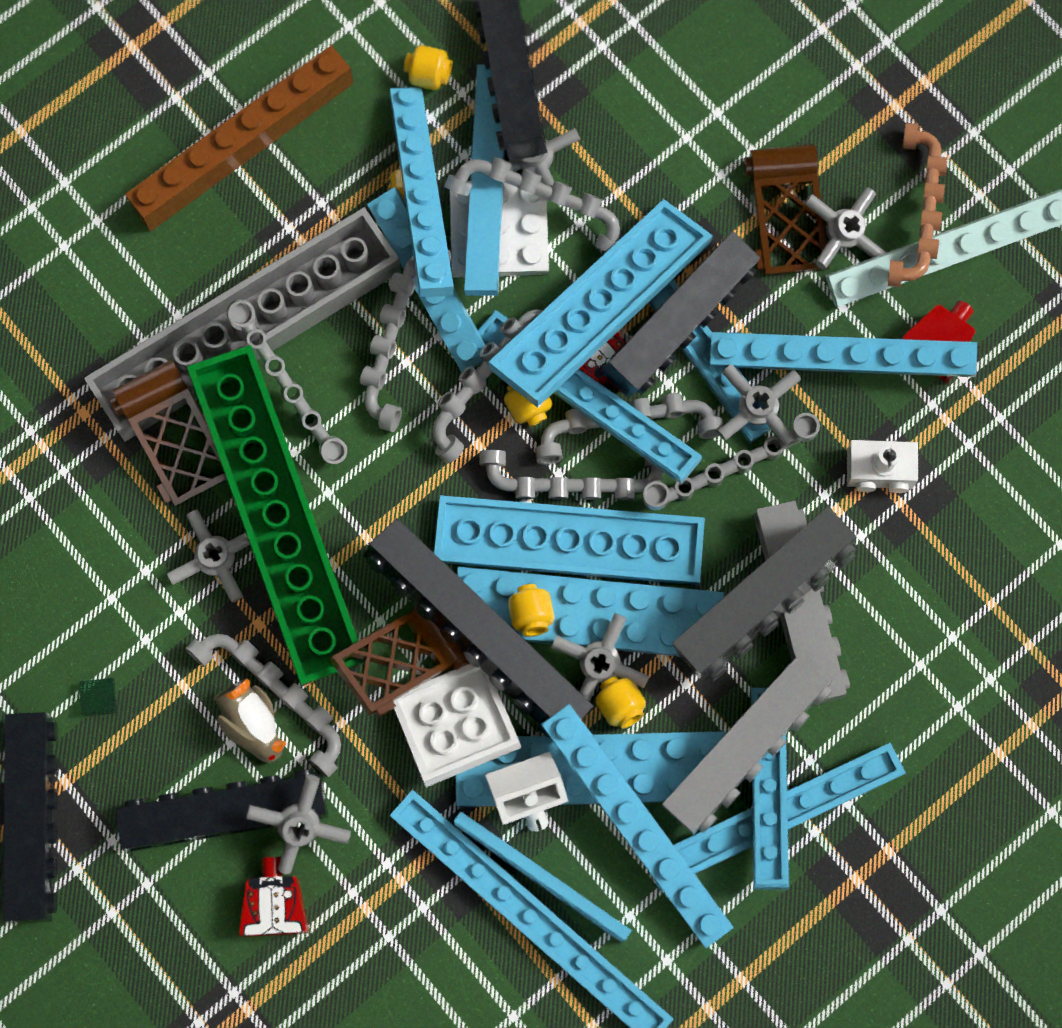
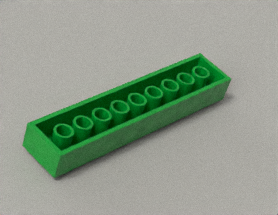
[187,345,364,687]

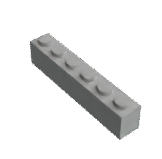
[754,501,850,706]
[662,651,833,835]

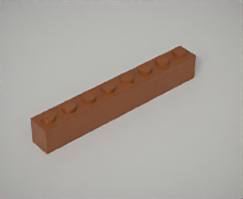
[125,45,354,232]

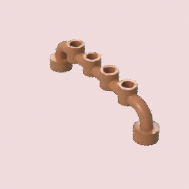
[887,123,948,288]

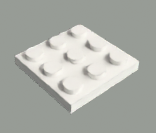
[450,183,549,278]
[393,664,521,787]

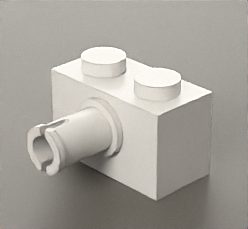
[847,440,918,493]
[485,752,568,832]

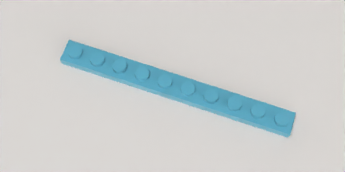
[390,789,673,1028]

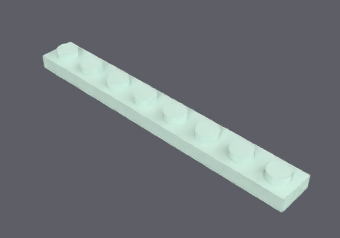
[825,189,1062,307]

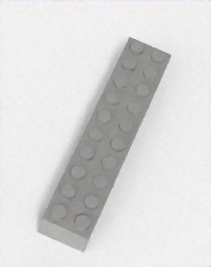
[84,207,402,442]

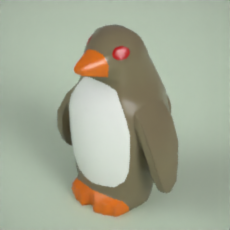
[213,679,286,763]

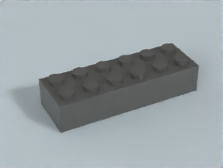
[673,506,856,683]

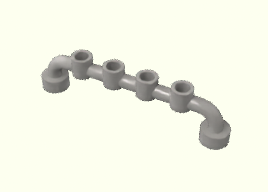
[444,157,620,252]
[360,250,451,432]
[226,299,347,464]
[433,309,544,463]
[535,393,724,465]
[642,413,820,510]
[479,450,664,500]
[185,634,341,778]

